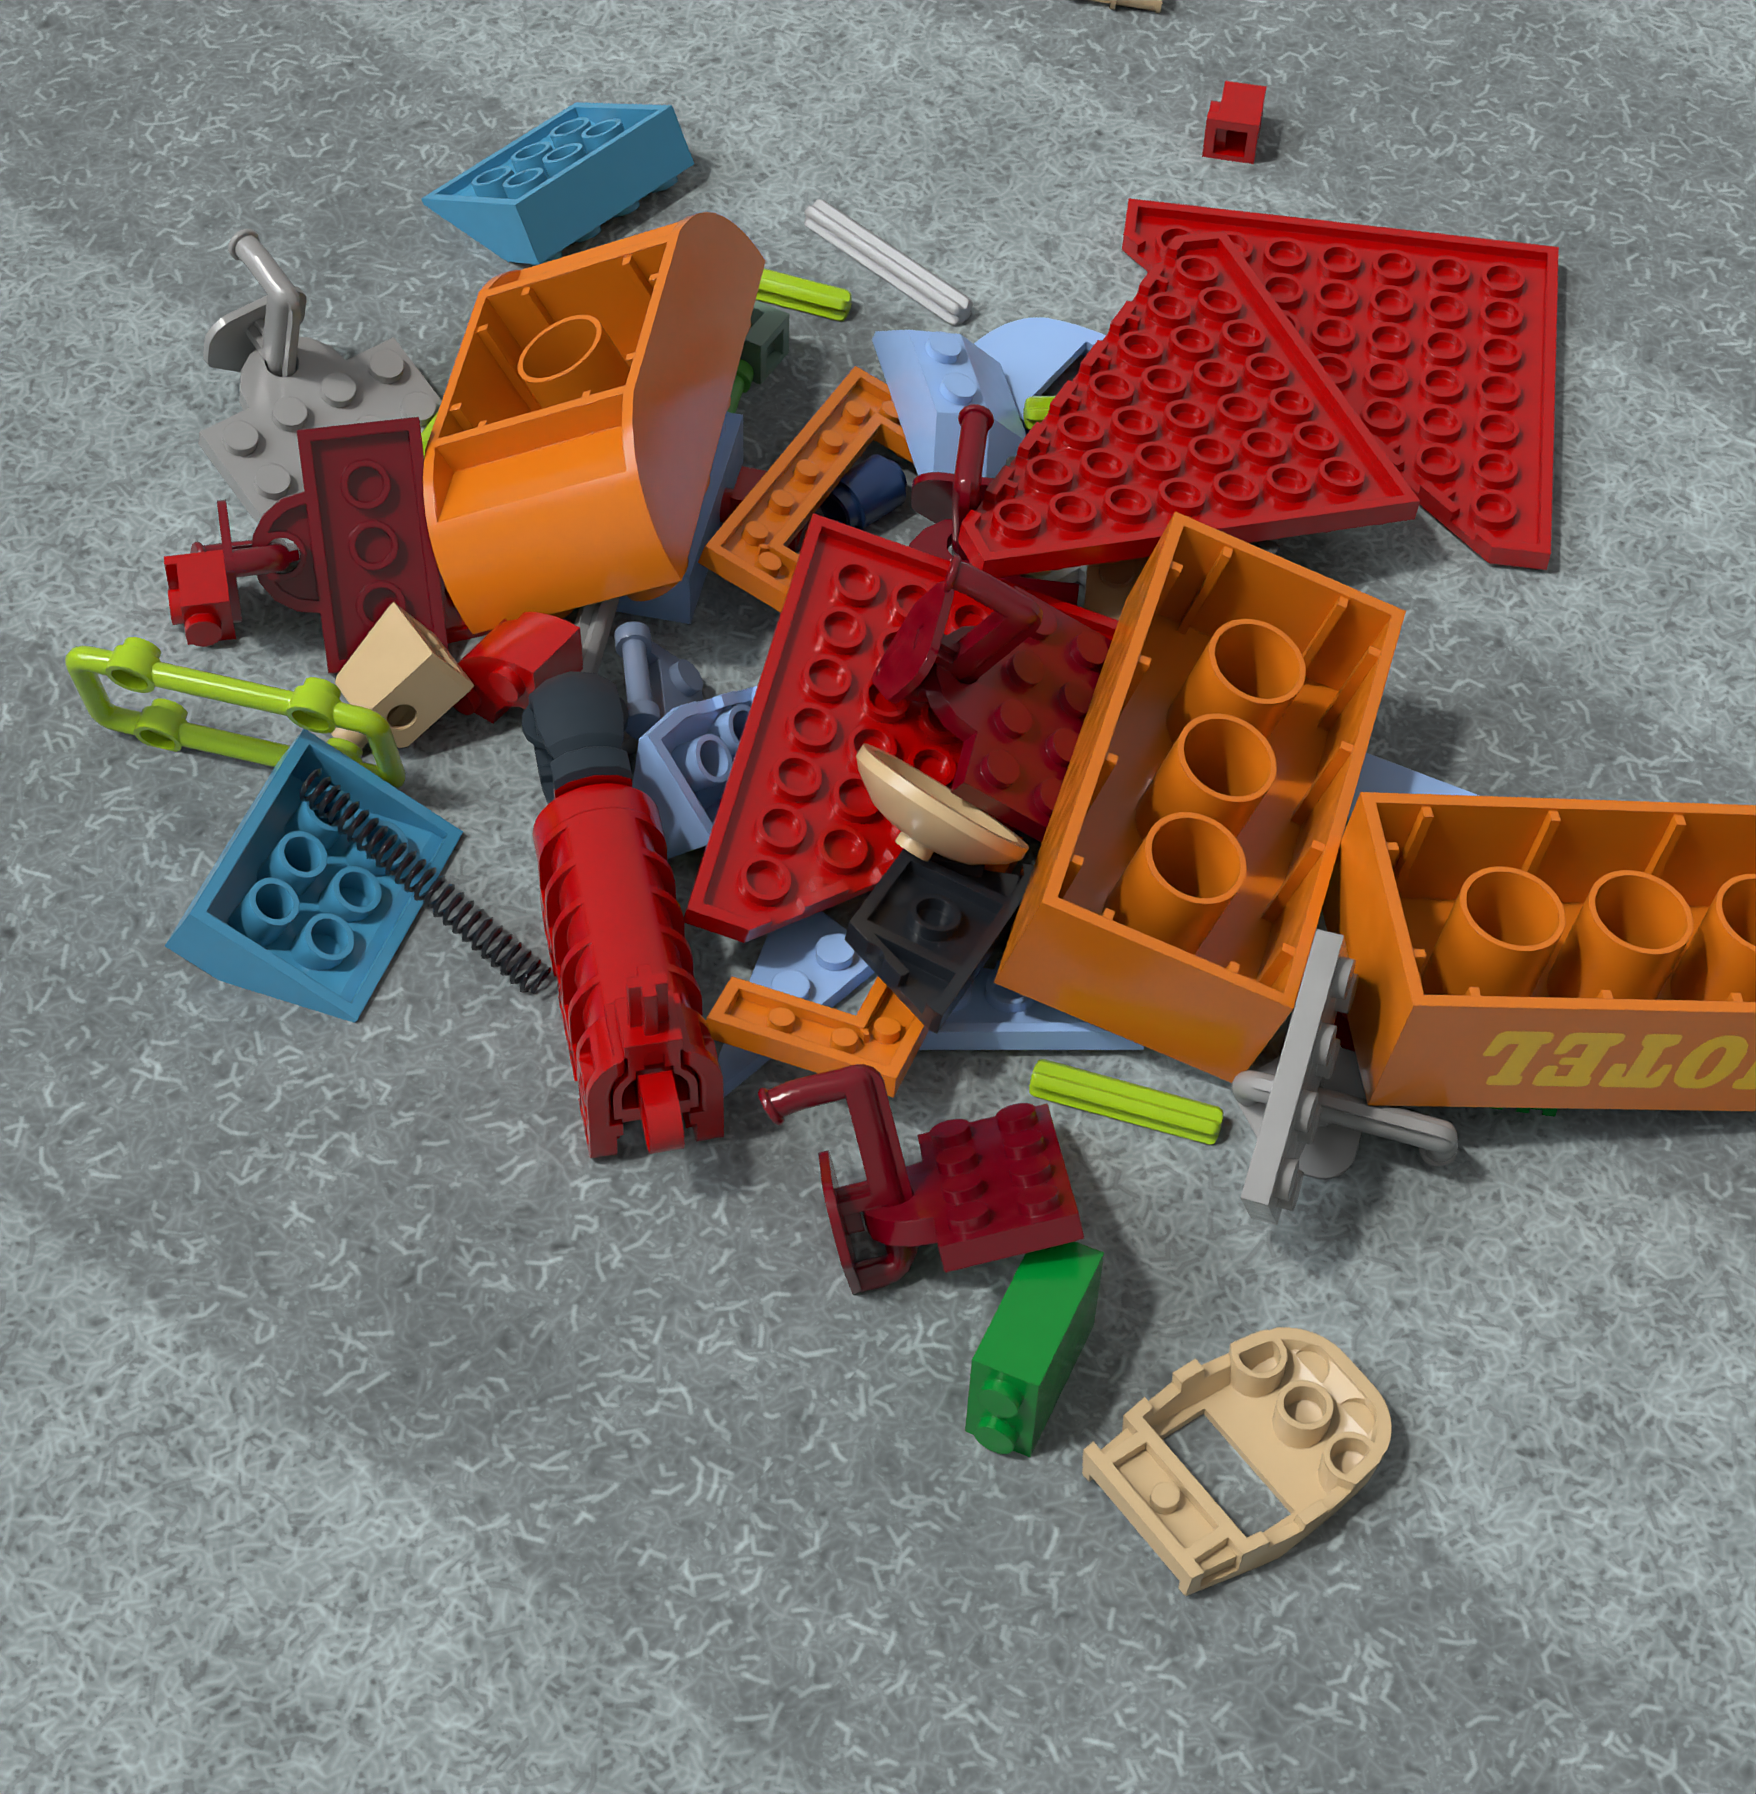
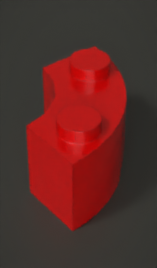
[453,612,583,724]

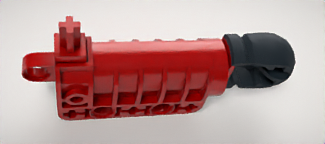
[522,671,724,1159]

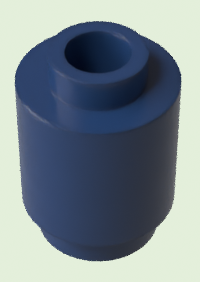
[820,455,907,530]

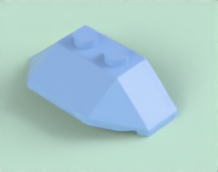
[872,330,1026,478]

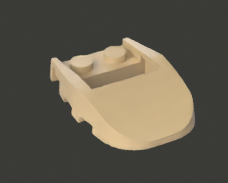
[1082,1327,1392,1596]

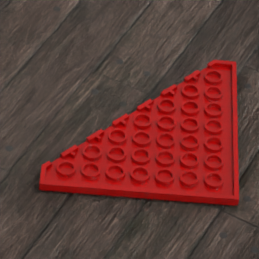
[1122,198,1559,570]
[958,231,1420,578]
[684,513,1119,943]

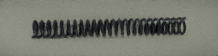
[300,768,551,994]

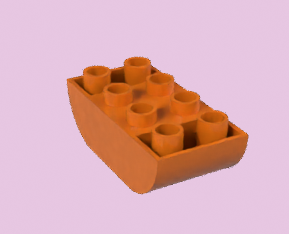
[423,212,766,634]

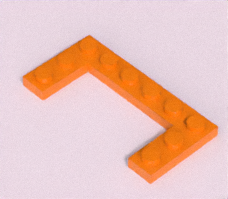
[698,366,914,613]
[706,836,1023,1098]

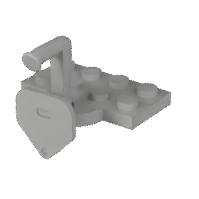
[198,229,442,523]
[1231,929,1458,1225]

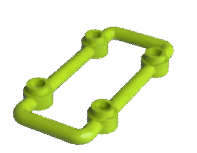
[65,637,406,789]

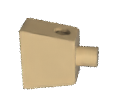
[331,602,475,750]

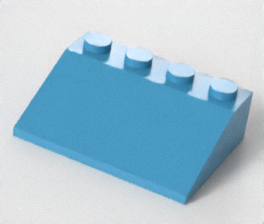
[421,102,694,266]
[165,729,463,1023]

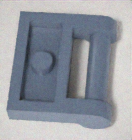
[614,621,703,741]

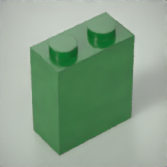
[965,1241,1104,1457]

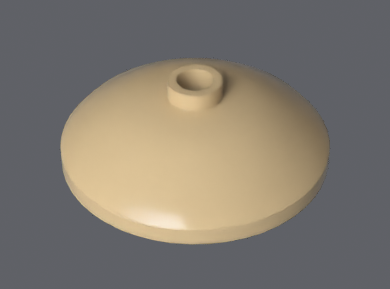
[856,744,1029,865]

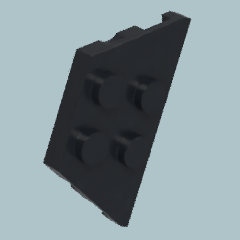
[844,849,1034,1034]

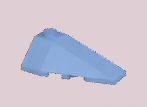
[632,686,757,859]

